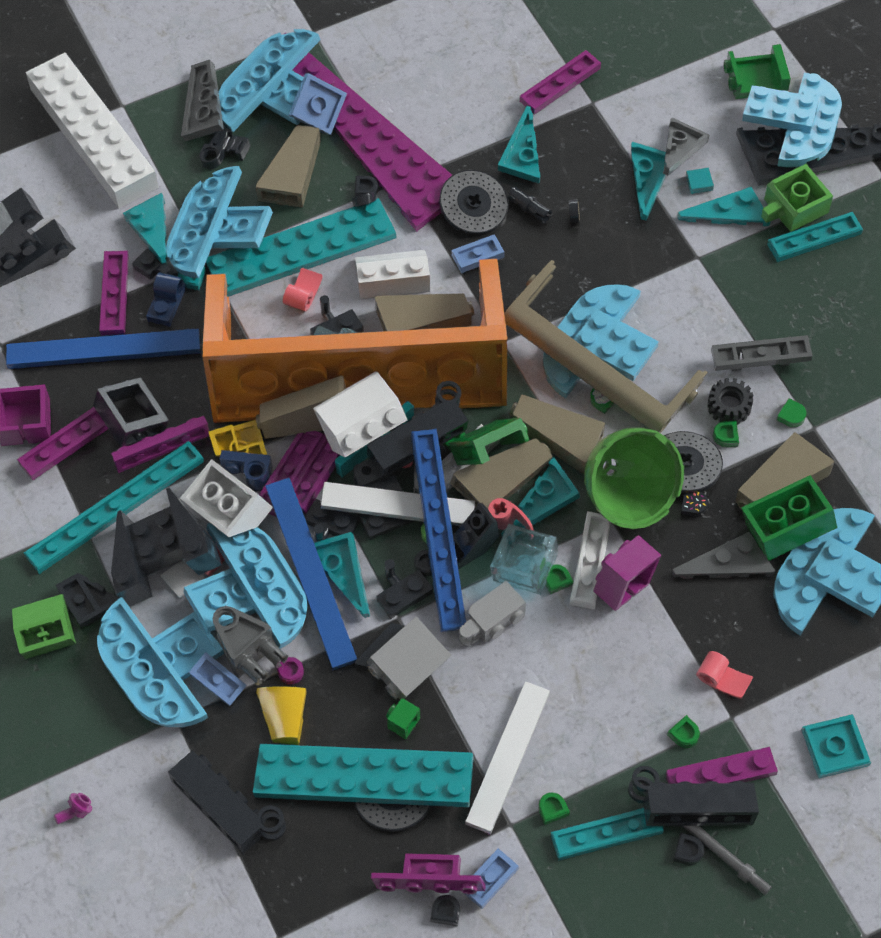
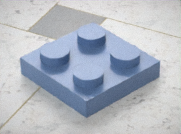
[289,73,347,135]

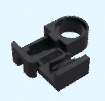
[199,128,251,169]

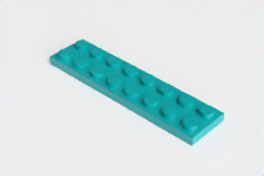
[205,198,397,297]
[253,744,474,807]

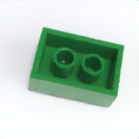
[741,475,838,561]

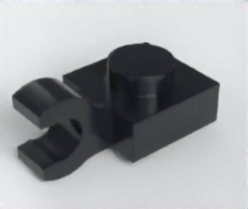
[132,248,172,280]

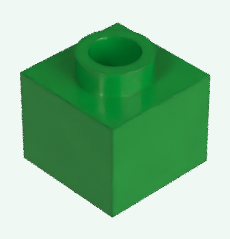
[386,698,420,739]

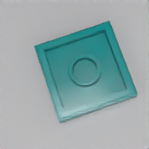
[801,714,871,779]

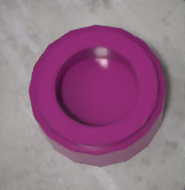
[277,657,304,685]

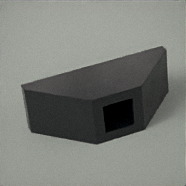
[453,502,499,569]

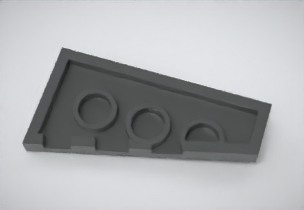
[181,59,224,141]

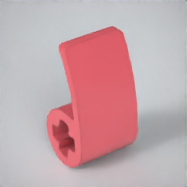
[283,268,323,312]
[488,498,535,538]
[696,651,753,699]

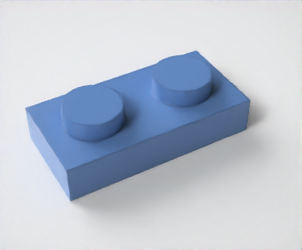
[452,234,504,273]
[189,652,247,707]
[464,848,519,909]

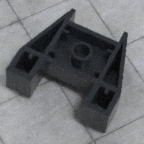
[0,188,76,287]
[111,488,221,607]

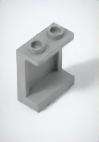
[367,616,451,700]

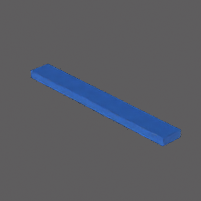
[6,329,201,369]
[411,429,466,632]
[266,477,357,670]

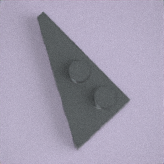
[663,117,710,176]
[672,532,775,579]

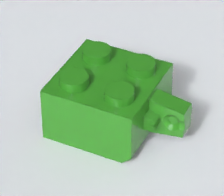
[761,164,833,232]

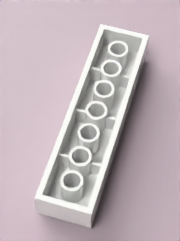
[26,53,159,209]

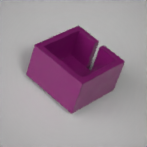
[0,385,51,446]
[593,535,661,611]

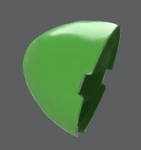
[584,428,684,529]

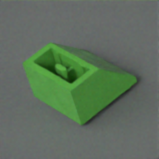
[12,594,76,659]

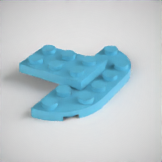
[219,29,321,132]
[742,72,842,167]
[166,166,273,278]
[543,285,659,399]
[773,508,881,635]
[183,523,307,649]
[97,597,224,728]

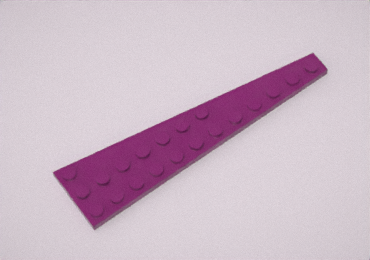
[284,33,452,232]

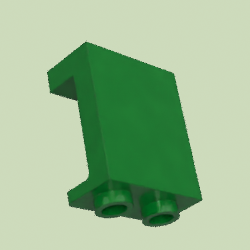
[723,44,791,99]
[449,418,529,466]

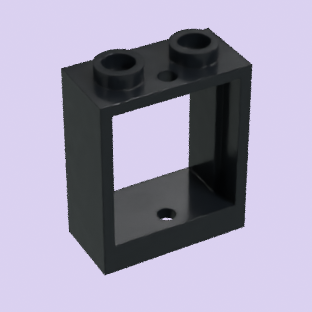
[93,377,169,448]

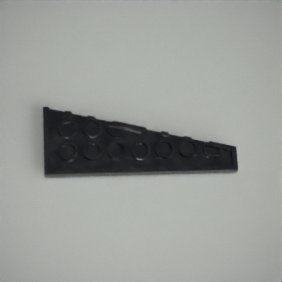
[736,124,881,186]

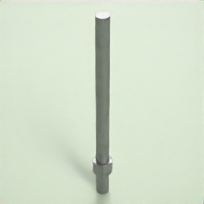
[641,783,772,895]

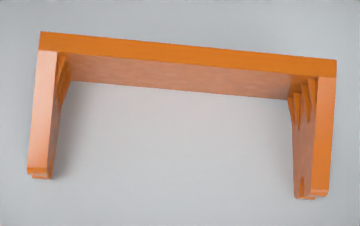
[203,259,507,423]

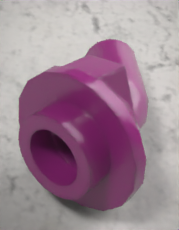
[54,793,92,824]

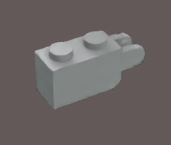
[459,580,526,646]

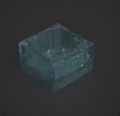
[490,524,559,595]

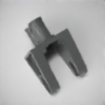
[212,606,288,685]

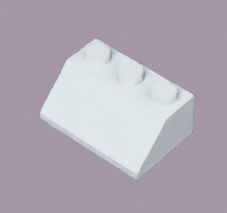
[355,250,430,299]
[313,372,407,457]
[180,459,273,537]

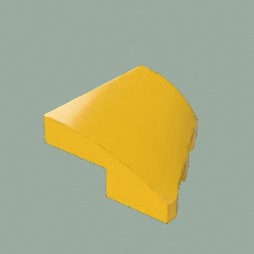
[209,420,267,457]
[256,687,307,745]

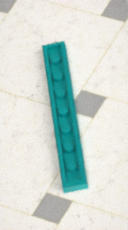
[24,441,204,574]

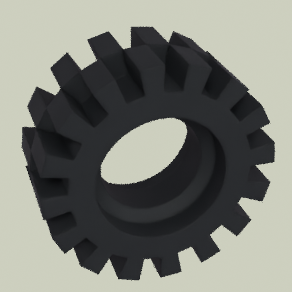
[707,378,754,425]

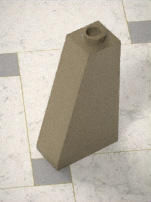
[256,125,321,208]
[375,293,475,332]
[256,376,347,439]
[510,395,605,474]
[735,432,834,509]
[450,438,553,509]

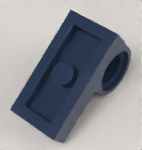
[146,273,186,327]
[220,450,273,492]

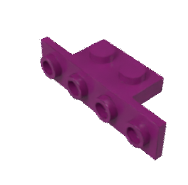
[371,854,486,894]

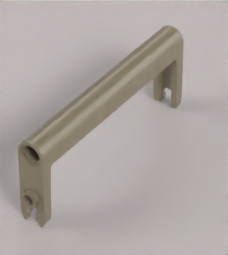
[504,260,708,433]

